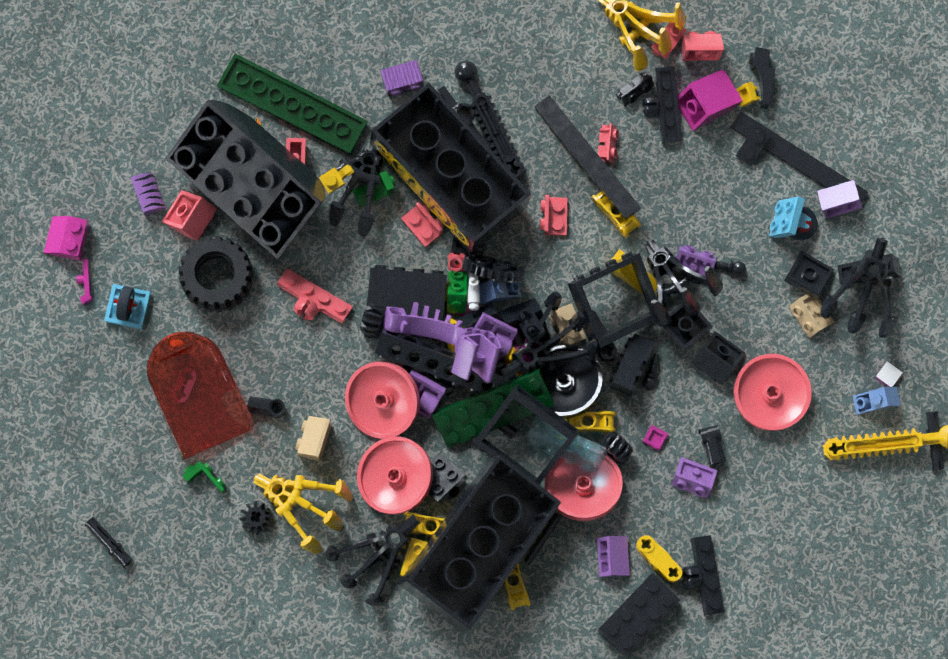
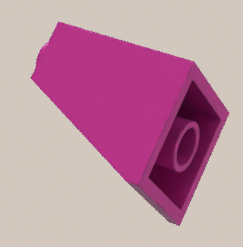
[677,69,743,131]

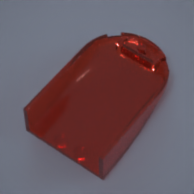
[147,331,254,461]

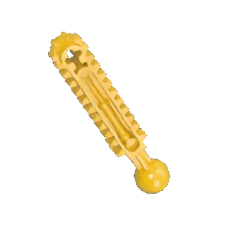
[822,425,948,461]

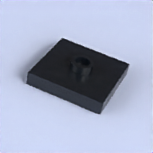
[784,250,834,300]

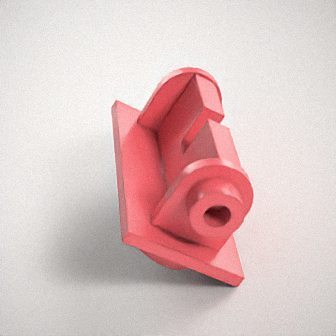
[651,22,687,59]
[598,123,619,164]

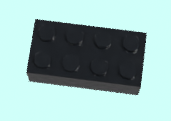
[597,573,681,658]

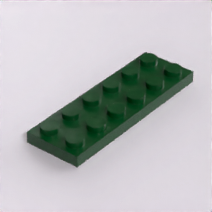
[432,369,554,448]

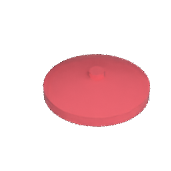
[733,354,811,431]
[345,361,420,439]
[357,437,433,515]
[545,448,623,521]

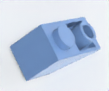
[479,280,522,305]
[853,387,901,415]

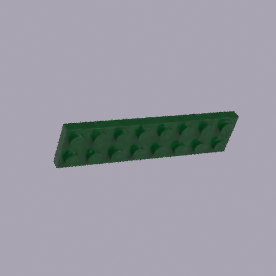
[217,54,368,155]

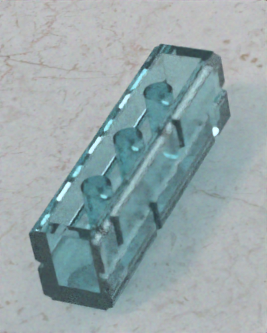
[526,417,607,473]

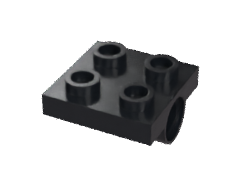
[428,453,468,505]

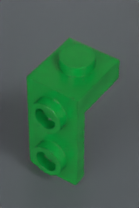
[353,171,396,207]
[447,271,467,313]
[182,461,226,494]

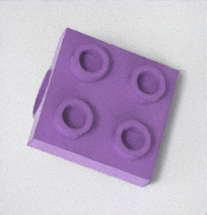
[474,313,517,363]
[410,369,446,419]

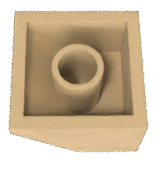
[295,416,332,462]

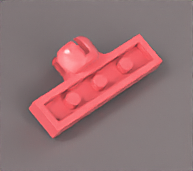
[277,268,353,324]

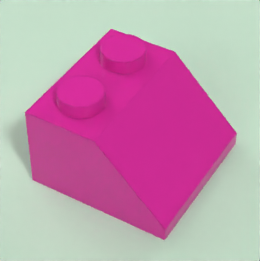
[44,216,90,261]

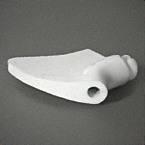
[468,273,480,311]

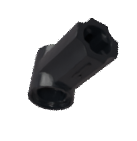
[247,396,286,419]
[698,425,726,466]

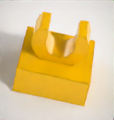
[736,82,760,107]

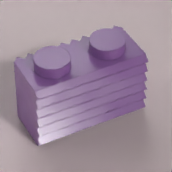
[381,60,423,96]

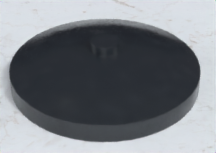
[529,345,603,419]

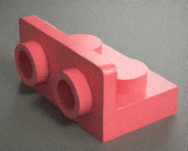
[540,195,568,236]
[401,202,443,248]

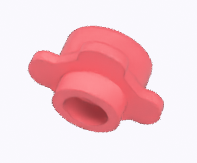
[448,253,466,272]

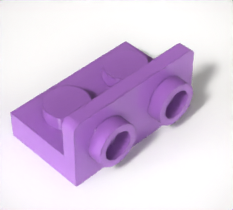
[672,245,716,276]
[671,457,717,498]

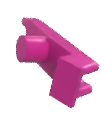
[76,258,93,306]

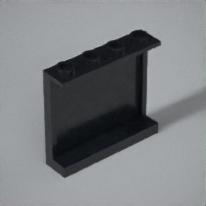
[364,265,447,345]

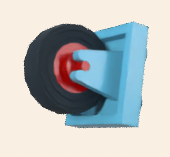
[769,196,818,241]
[104,284,151,330]

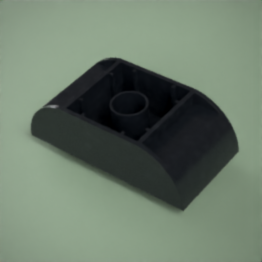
[165,100,326,259]

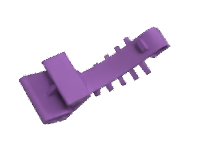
[382,302,501,383]

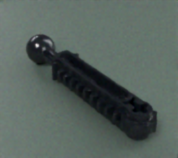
[454,60,526,181]

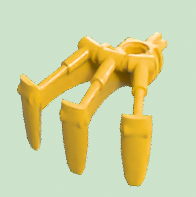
[597,0,687,71]
[253,473,353,554]

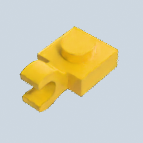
[319,165,354,194]

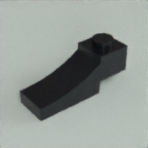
[748,47,775,109]

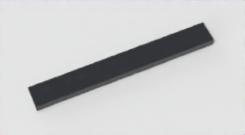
[534,95,641,220]
[730,111,868,203]

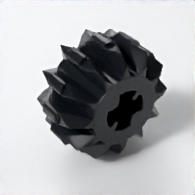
[360,303,386,337]
[599,432,633,464]
[240,501,273,535]

